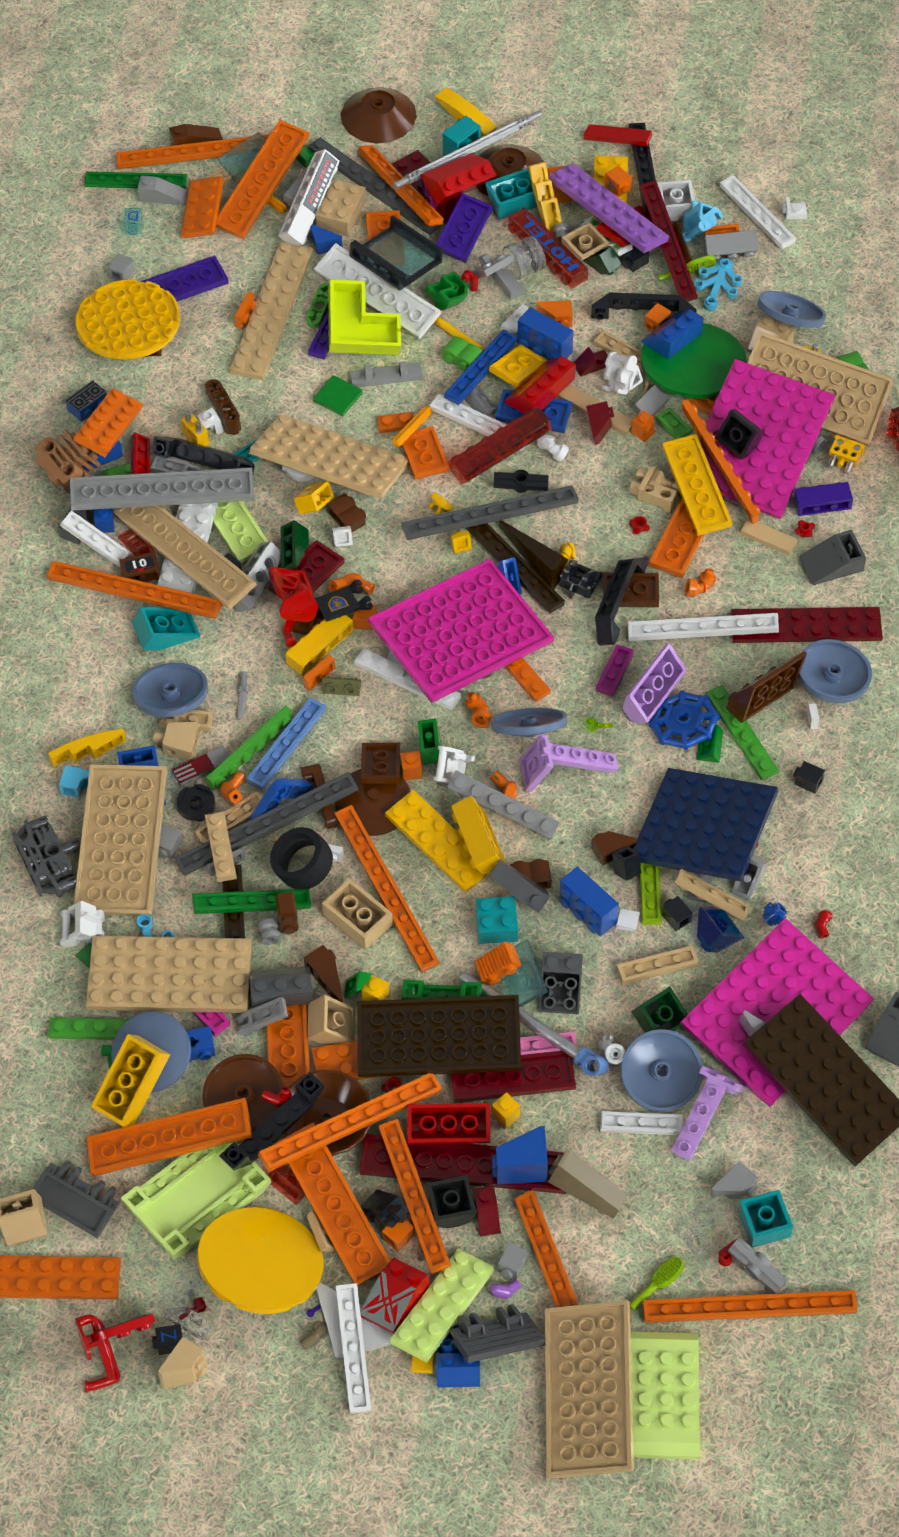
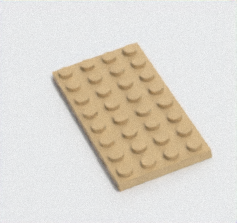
[748,331,894,446]
[249,414,409,499]
[74,764,168,916]
[86,936,252,1013]
[545,1300,634,1479]

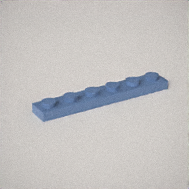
[246,697,326,791]

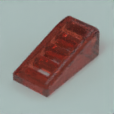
[118,529,154,556]

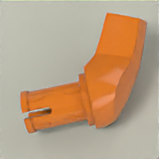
[328,573,375,595]
[490,770,517,799]
[220,772,246,805]

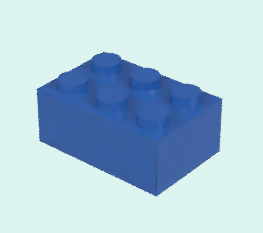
[517,307,573,360]
[559,866,619,937]

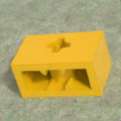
[293,481,334,515]

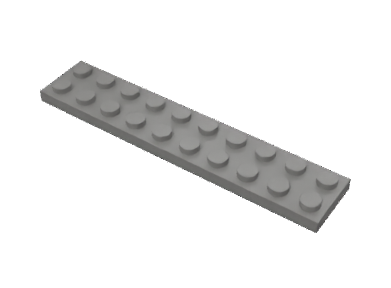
[70,468,255,511]

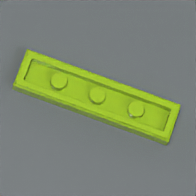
[640,863,662,925]

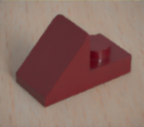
[573,347,608,377]

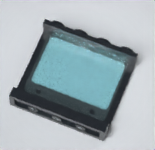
[349,215,443,290]

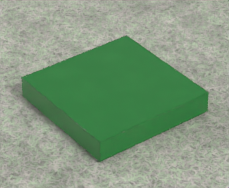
[313,375,363,417]

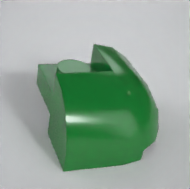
[425,272,468,311]

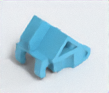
[682,200,723,242]

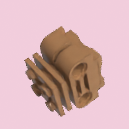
[34,429,101,494]

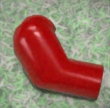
[461,270,479,291]
[814,910,833,939]
[261,1086,292,1106]
[718,1240,735,1267]

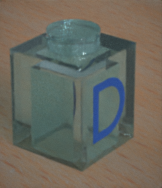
[124,208,143,235]

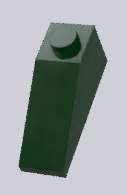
[280,520,309,570]

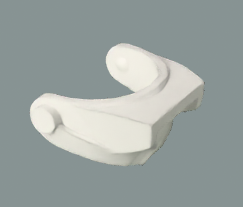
[282,466,315,482]

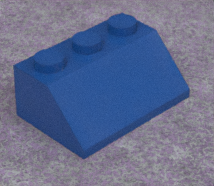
[641,309,704,359]

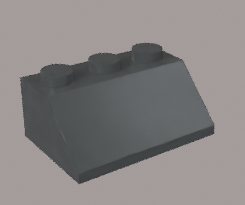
[250,966,313,1008]

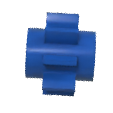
[763,902,787,926]

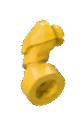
[559,542,576,572]

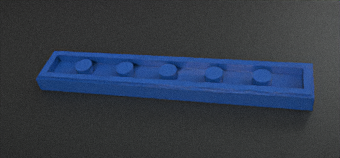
[444,329,518,405]

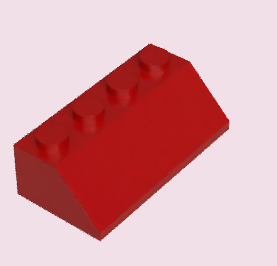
[420,153,497,205]
[504,356,576,419]
[407,1103,491,1144]

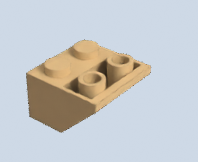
[0,1189,48,1247]

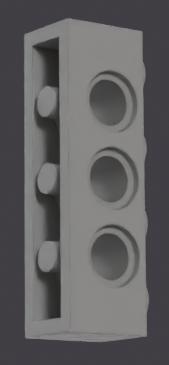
[233,541,281,612]

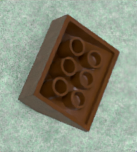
[726,651,807,723]

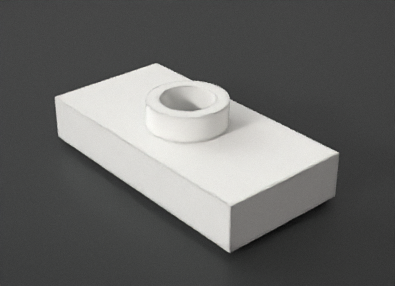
[501,304,528,336]

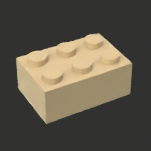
[316,179,366,236]
[322,878,393,950]

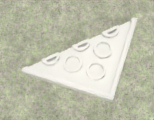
[316,1283,393,1359]

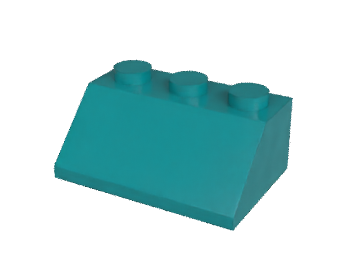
[485,168,538,219]

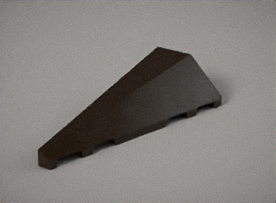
[499,520,568,590]

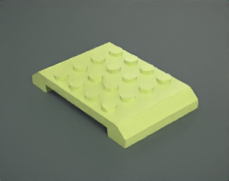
[121,1142,271,1259]
[631,1332,700,1459]

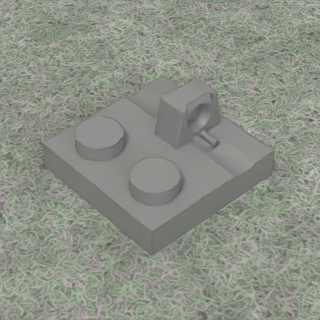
[472,254,515,278]

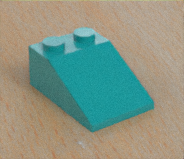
[132,607,201,650]

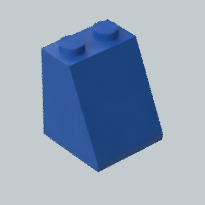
[492,1126,548,1185]

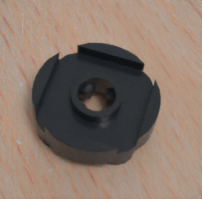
[177,784,216,822]

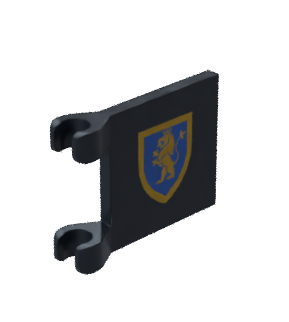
[315,579,373,622]

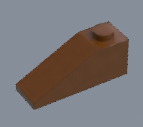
[169,124,223,146]
[304,945,343,1003]

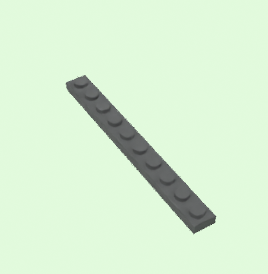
[308,137,442,236]
[401,485,579,540]
[175,772,358,876]

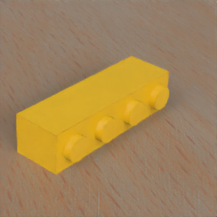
[285,615,354,676]

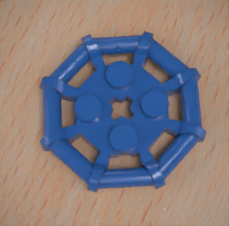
[648,690,720,750]

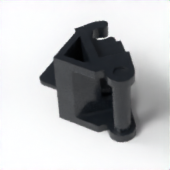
[560,560,603,599]

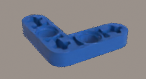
[250,778,314,820]

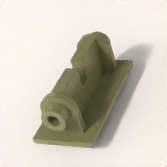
[322,676,361,696]

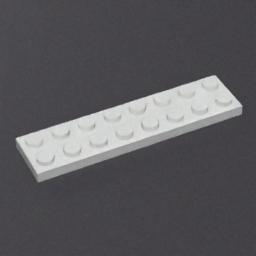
[314,243,441,339]
[157,503,218,594]

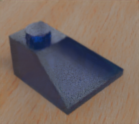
[697,906,745,953]

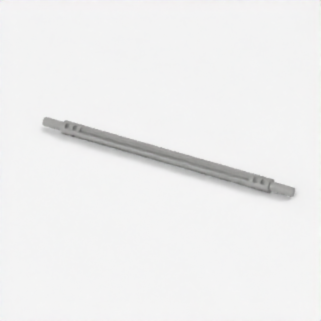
[393,110,543,189]

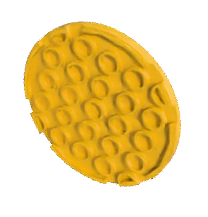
[75,279,180,360]
[197,1207,324,1314]

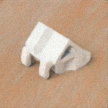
[602,351,643,394]
[433,746,475,784]
[60,901,105,947]

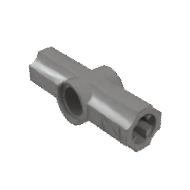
[727,1237,788,1294]

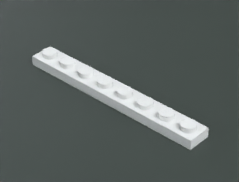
[628,613,779,641]

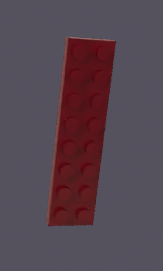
[731,607,883,643]

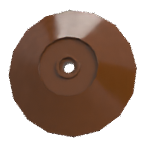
[341,87,417,144]
[477,144,544,197]
[280,1070,372,1156]

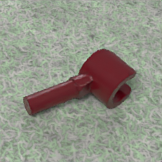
[178,1297,206,1321]

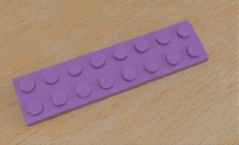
[549,163,669,253]

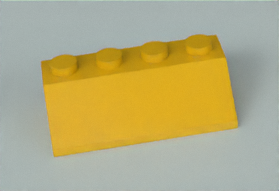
[451,795,506,875]

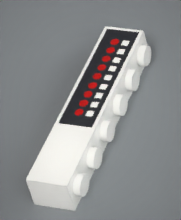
[278,149,339,246]

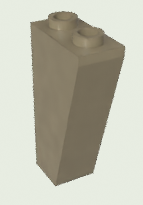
[548,1149,627,1219]

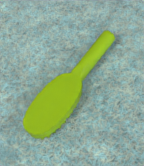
[658,255,716,282]
[630,1256,684,1311]

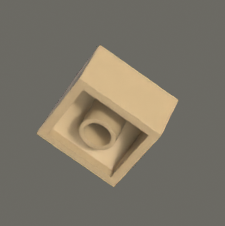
[561,222,610,262]
[747,314,796,352]
[308,995,354,1045]
[158,1337,207,1389]

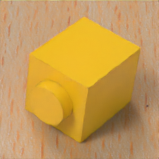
[361,975,389,1001]
[491,1092,521,1129]

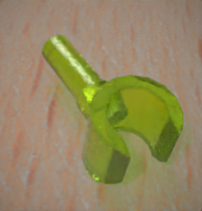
[586,718,613,732]

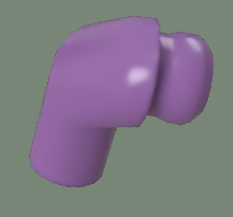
[489,1279,521,1299]

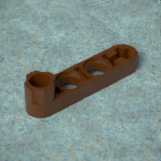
[205,379,241,435]
[301,763,337,829]

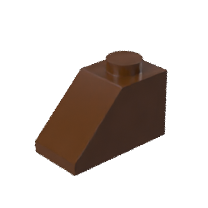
[591,831,637,866]

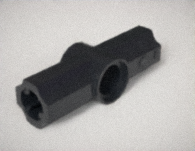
[493,469,549,493]

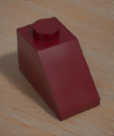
[586,401,614,445]
[473,1186,501,1237]

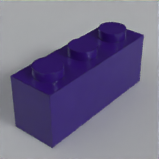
[793,482,853,516]

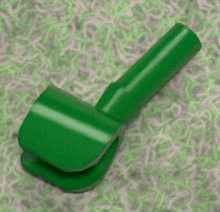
[101,1045,112,1069]

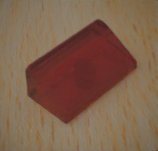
[268,1165,306,1205]

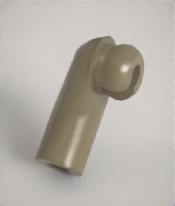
[300,1321,326,1350]

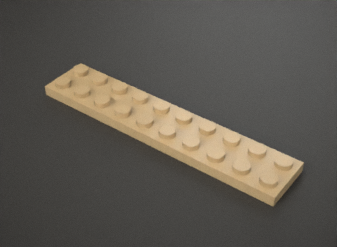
[230,241,313,380]
[113,506,256,610]

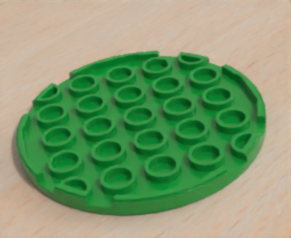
[641,323,747,399]

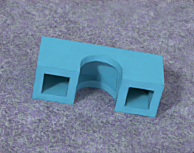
[59,766,89,798]

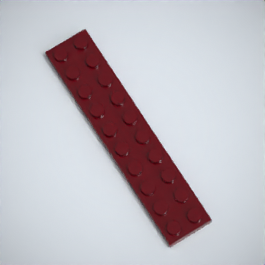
[360,1134,567,1194]

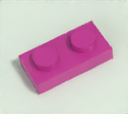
[192,1012,231,1037]

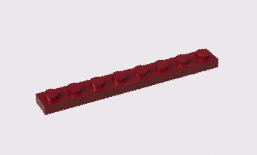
[640,181,698,302]

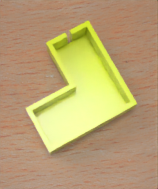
[328,279,401,355]

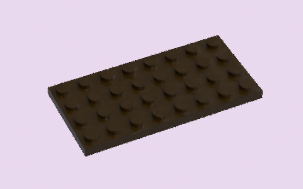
[742,994,899,1166]
[357,995,522,1077]

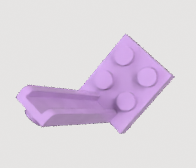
[519,734,618,791]
[671,1066,746,1161]

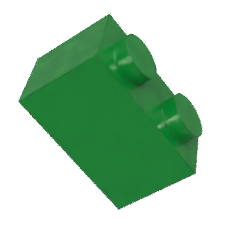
[417,718,441,765]

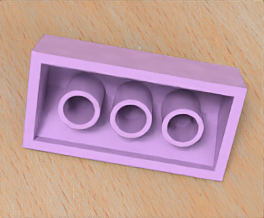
[622,643,687,723]

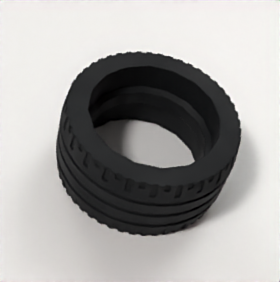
[270,827,333,890]

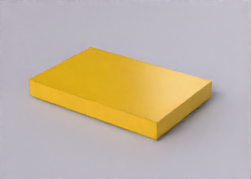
[489,344,547,388]

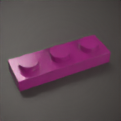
[596,644,634,697]

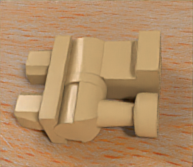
[629,466,680,513]

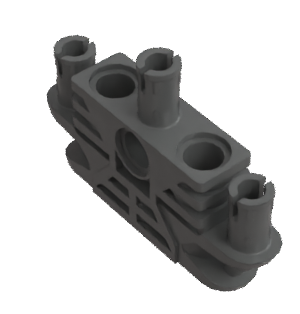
[12,815,81,897]

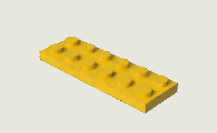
[662,434,732,536]
[385,790,488,893]

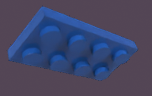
[495,389,573,434]

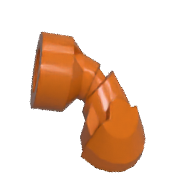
[685,568,717,598]
[465,692,492,728]

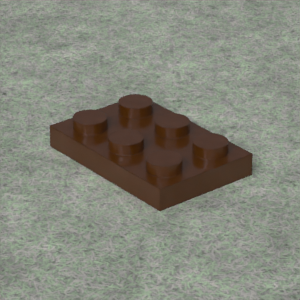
[603,572,659,607]
[361,743,400,784]

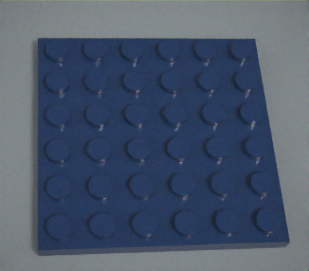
[633,768,778,882]

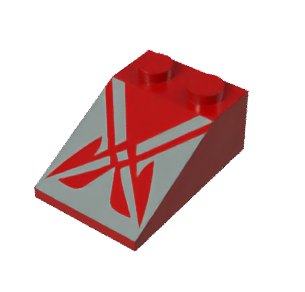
[360,1257,430,1334]

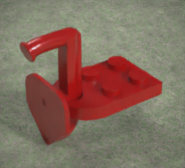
[268,567,318,648]
[75,1313,155,1393]

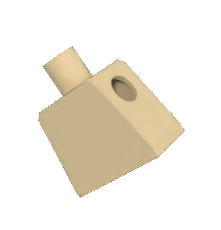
[153,722,200,761]

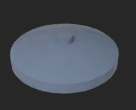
[757,291,826,328]
[798,639,872,703]
[132,663,208,717]
[491,708,567,737]
[111,1012,191,1093]
[621,1029,703,1112]

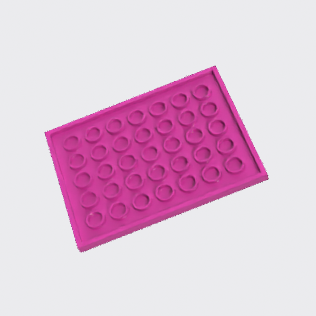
[699,359,835,519]
[368,559,554,704]
[680,918,874,1107]

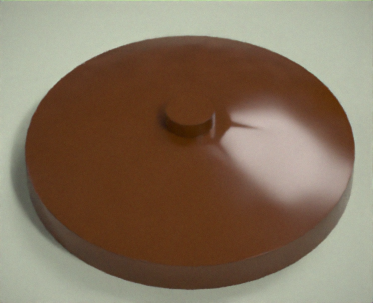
[335,769,411,836]
[202,1054,284,1133]

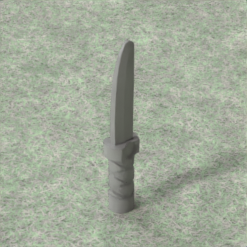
[237,671,248,719]

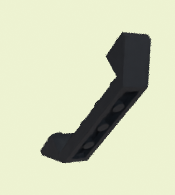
[591,292,697,320]
[151,436,255,474]
[595,557,650,646]
[219,1072,325,1171]

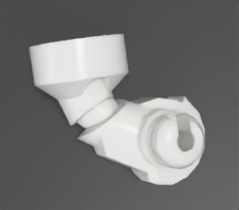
[537,435,569,463]
[598,1035,625,1065]

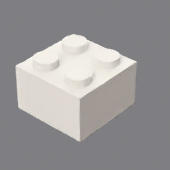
[657,180,695,221]

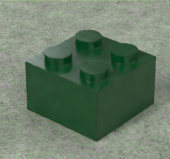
[631,986,688,1033]

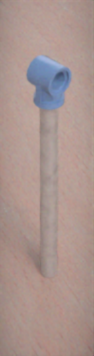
[459,972,609,1076]

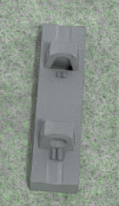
[350,361,422,387]

